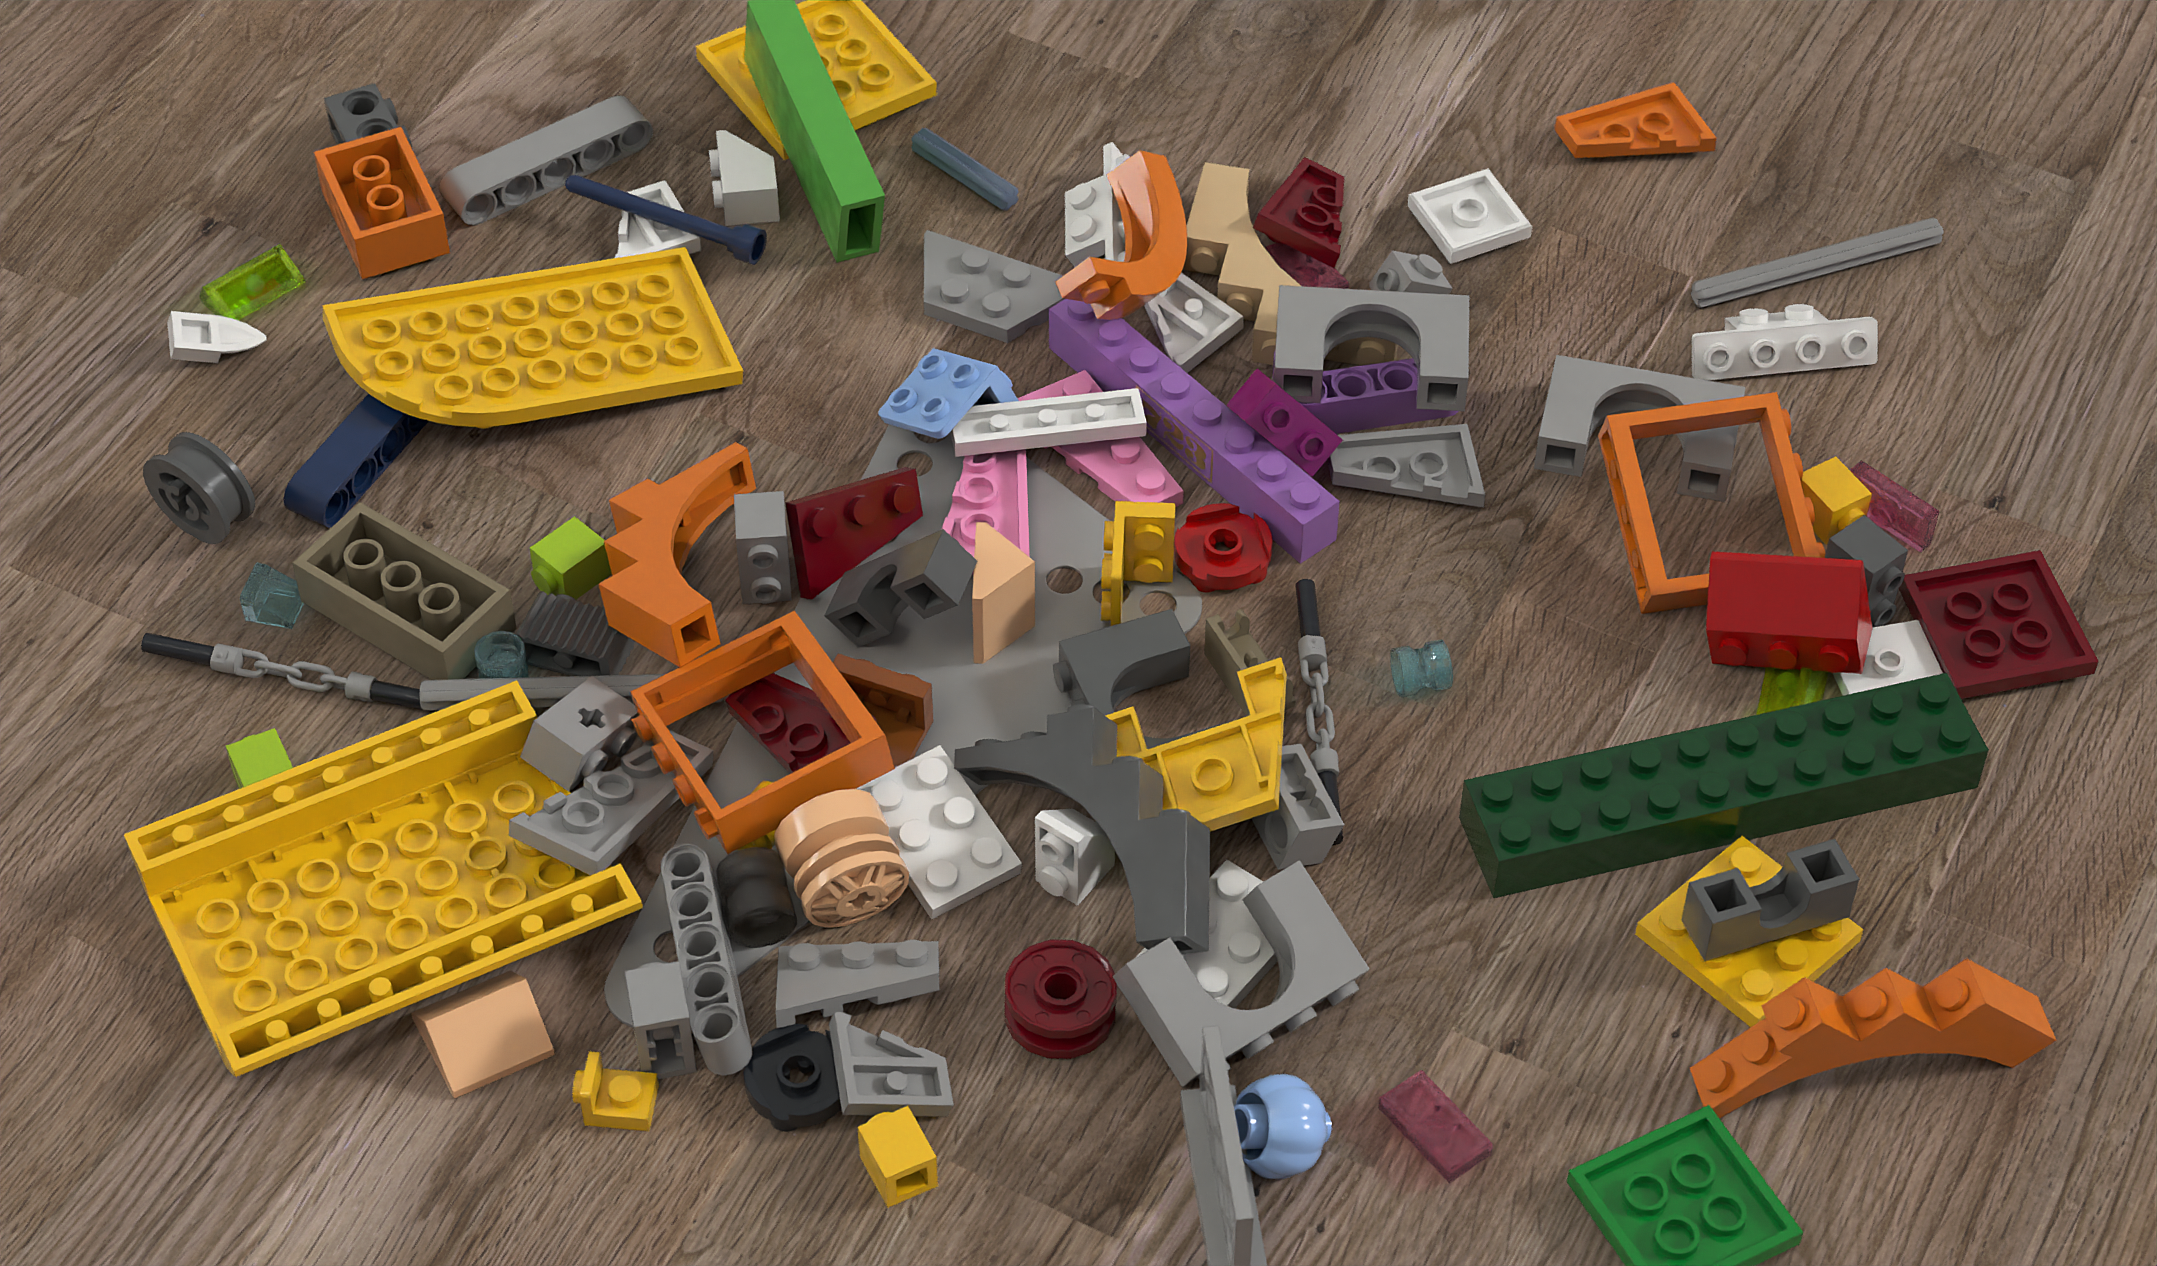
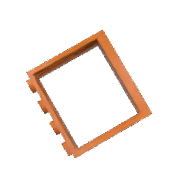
[1598,392,1826,614]
[630,610,895,854]

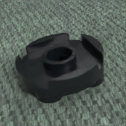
[743,1024,842,1132]

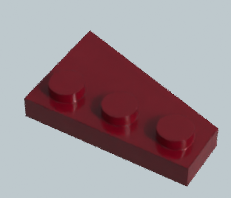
[1253,157,1345,268]

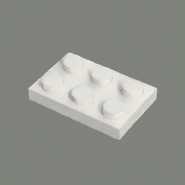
[857,745,1022,920]
[1135,860,1278,1009]

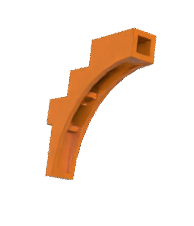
[598,442,756,668]
[1690,958,2057,1119]

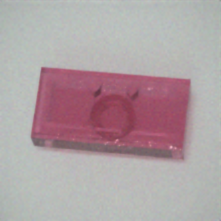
[1264,243,1349,289]
[1850,461,1940,553]
[1378,1070,1493,1183]

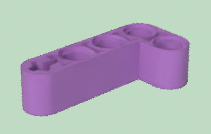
[1272,352,1459,434]

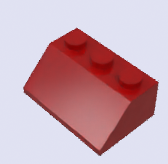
[1706,551,1873,674]

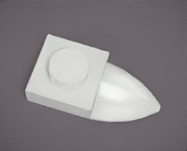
[167,311,267,363]

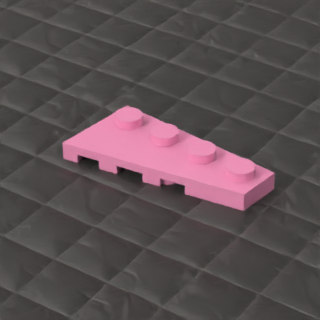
[1017,370,1184,507]
[941,449,1030,575]

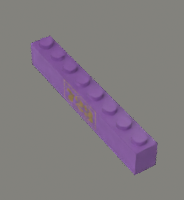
[1049,299,1340,564]

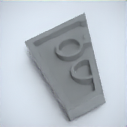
[1327,424,1485,508]
[776,940,940,1028]

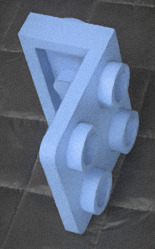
[878,348,1019,439]

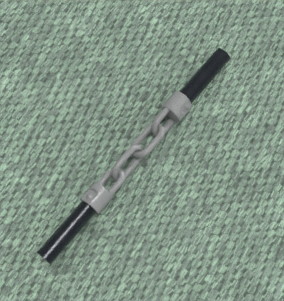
[1295,579,1343,845]
[141,633,440,712]

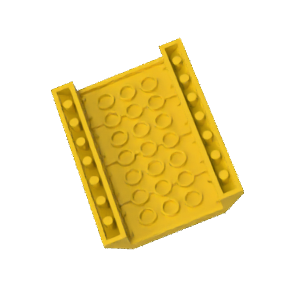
[123,680,643,1077]

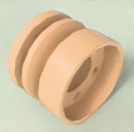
[775,789,909,928]

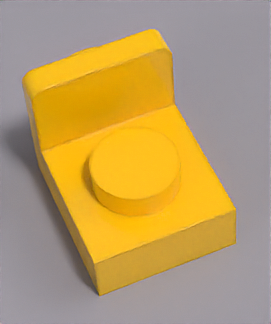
[573,1051,659,1131]

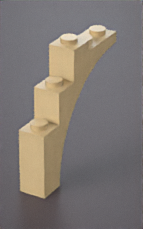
[1182,162,1397,366]

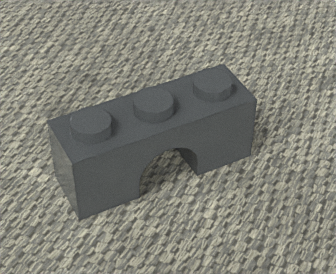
[824,529,977,647]
[1681,839,1859,961]

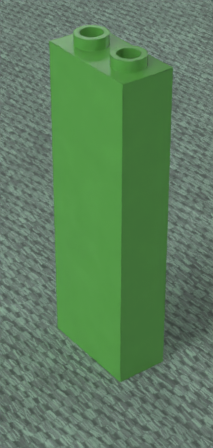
[744,0,885,263]

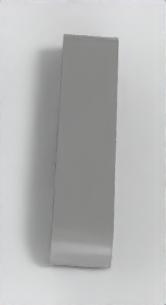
[439,95,653,225]
[661,843,752,1075]

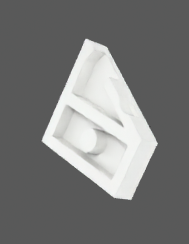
[615,180,701,258]
[1144,273,1243,373]

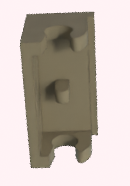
[1204,609,1296,717]

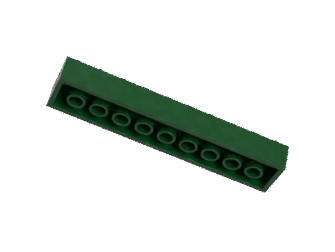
[1459,673,1989,899]

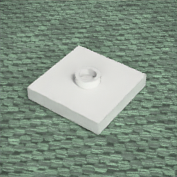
[1408,169,1532,264]
[1833,620,1943,695]

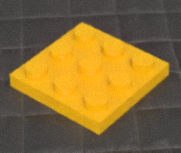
[1635,836,1863,1027]

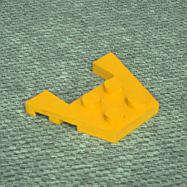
[1105,657,1287,832]

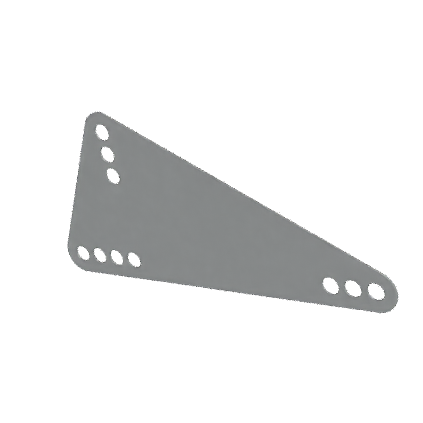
[604,424,1202,1028]

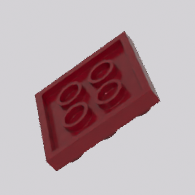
[1898,550,2099,699]

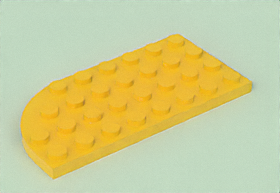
[323,247,743,429]

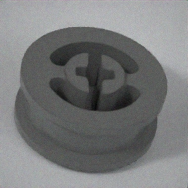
[143,432,255,544]

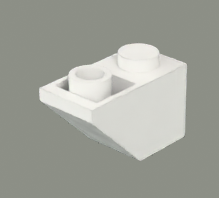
[709,130,780,226]
[1035,809,1115,906]

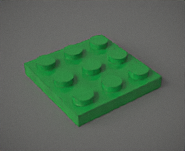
[1567,1105,1803,1266]

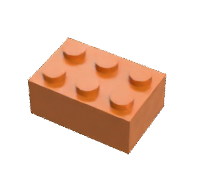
[314,127,450,279]

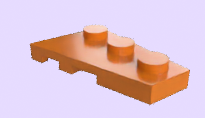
[1555,82,1717,158]

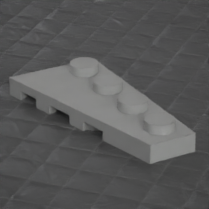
[509,730,714,875]

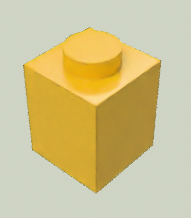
[1800,457,1872,544]
[858,1106,938,1208]

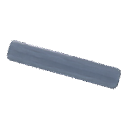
[911,128,1019,210]

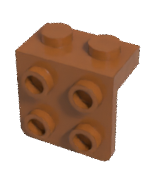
[833,653,934,768]

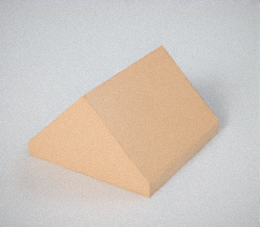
[972,522,1035,664]
[411,970,555,1099]

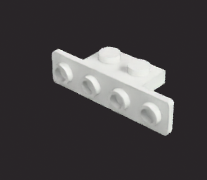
[1065,142,1130,267]
[1692,304,1878,380]

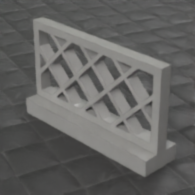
[1180,1025,1267,1266]

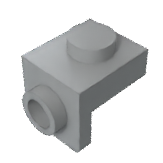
[1369,251,1453,294]

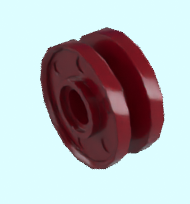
[1004,939,1117,1059]

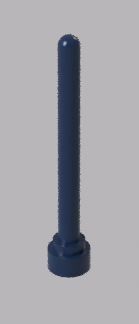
[565,175,767,265]

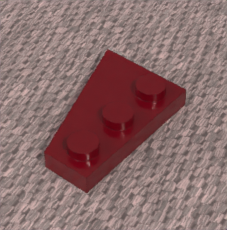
[785,467,923,600]
[725,673,877,774]

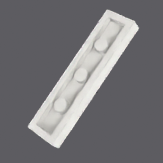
[950,388,1147,457]

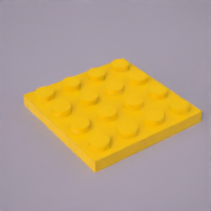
[696,0,937,161]

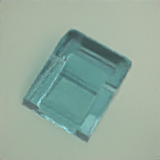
[240,562,304,629]

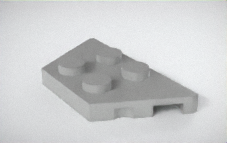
[924,230,1064,343]

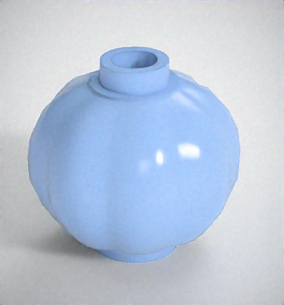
[1234,1074,1332,1179]

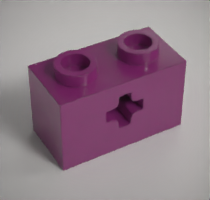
[1226,368,1343,477]

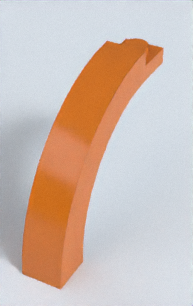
[1055,150,1187,320]

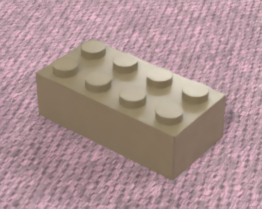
[292,502,517,680]

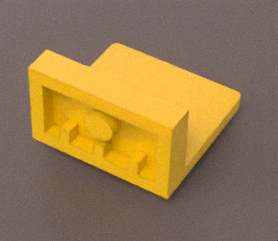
[1101,501,1175,626]

